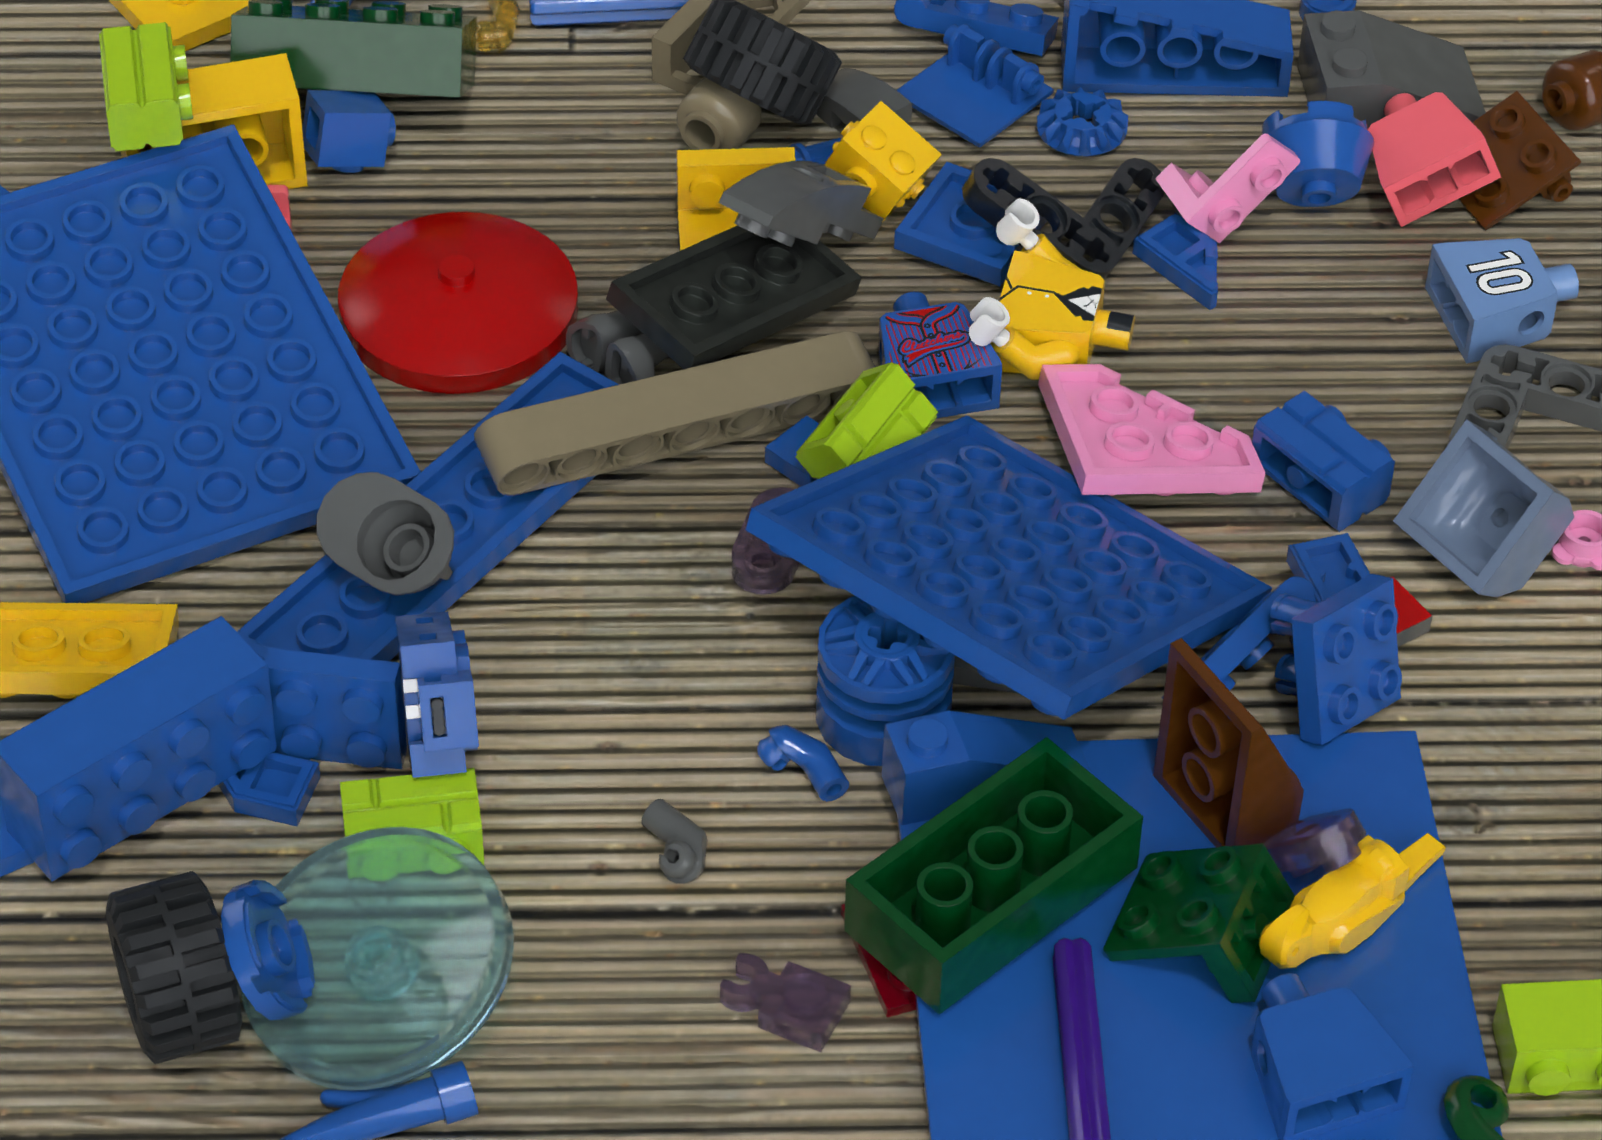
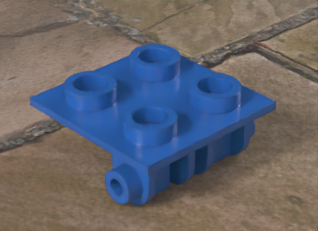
[897,24,1054,148]

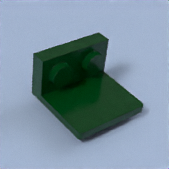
[1103,843,1295,1003]

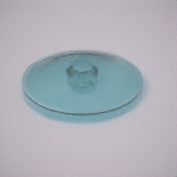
[241,827,514,1090]

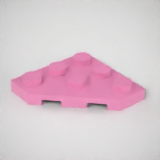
[1038,364,1266,496]

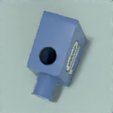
[1425,238,1579,364]

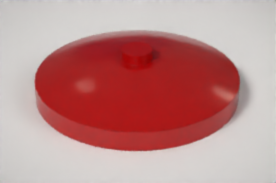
[338,212,578,394]

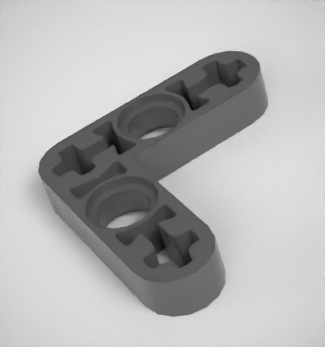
[1448,344,1602,450]

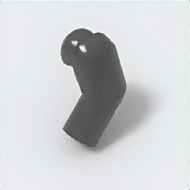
[642,799,708,884]

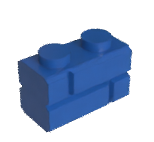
[1252,390,1395,532]

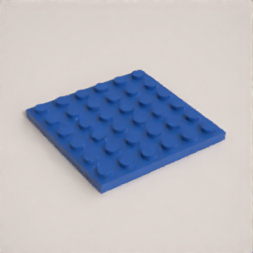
[745,415,1272,720]

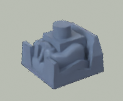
[1393,419,1574,597]

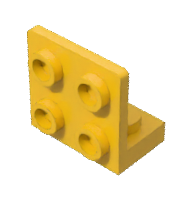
[677,147,796,251]

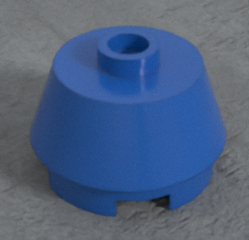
[1262,101,1374,207]

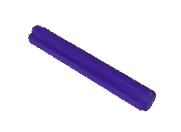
[1053,937,1111,1140]

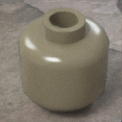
[677,78,761,150]

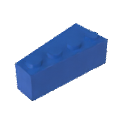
[1061,0,1294,97]

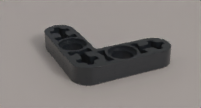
[962,158,1165,280]

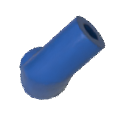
[757,725,849,802]

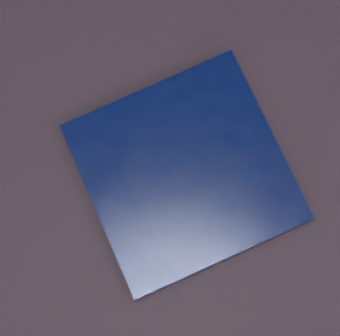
[897,731,1502,1140]

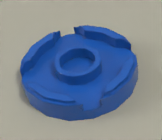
[221,880,315,1020]

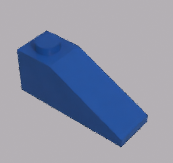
[882,710,1092,825]

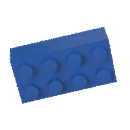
[0,616,277,881]

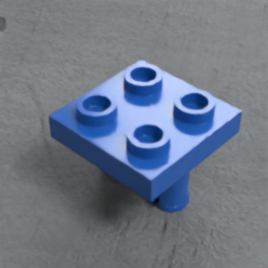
[1270,574,1402,746]

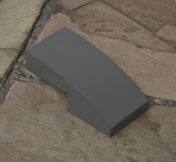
[816,68,912,128]

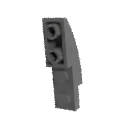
[719,161,884,247]

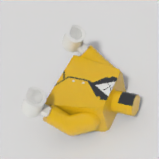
[969,199,1135,380]

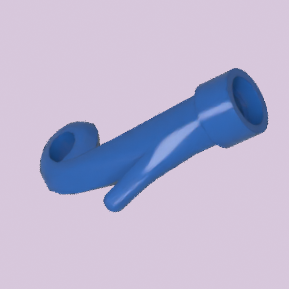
[279,1060,479,1140]

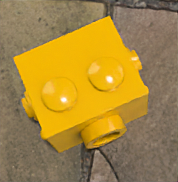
[824,101,942,223]

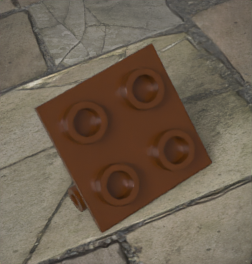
[1458,91,1581,231]

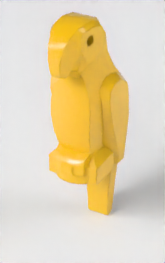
[1259,833,1446,969]

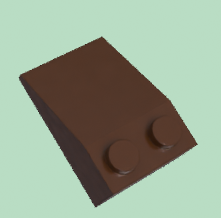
[1153,638,1304,848]

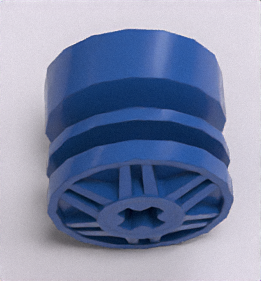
[816,596,955,766]

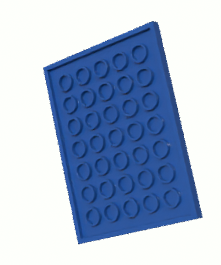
[0,124,421,603]

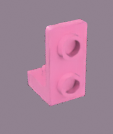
[1155,134,1300,243]

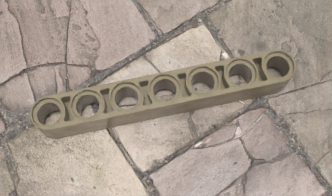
[474,331,875,496]

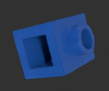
[302,90,396,173]

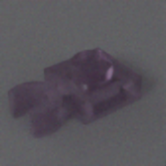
[720,953,851,1052]

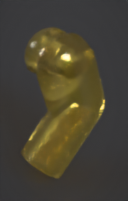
[476,0,520,53]

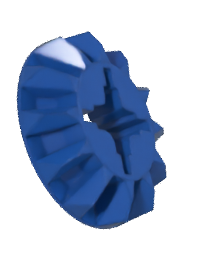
[1036,86,1128,156]

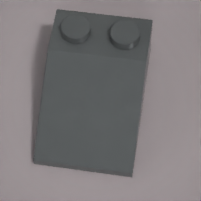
[1297,10,1486,130]

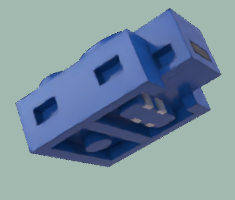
[395,611,479,778]

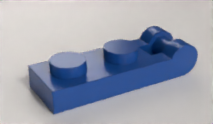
[894,0,1059,56]
[1161,576,1316,699]

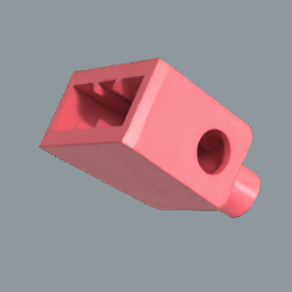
[1368,92,1501,227]

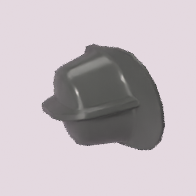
[317,472,454,596]

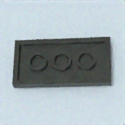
[606,225,862,369]

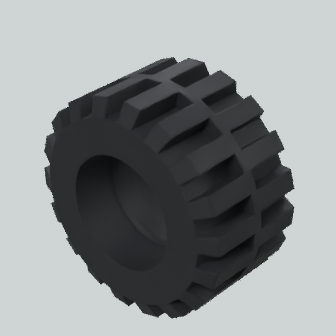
[683,0,842,124]
[106,871,242,1064]

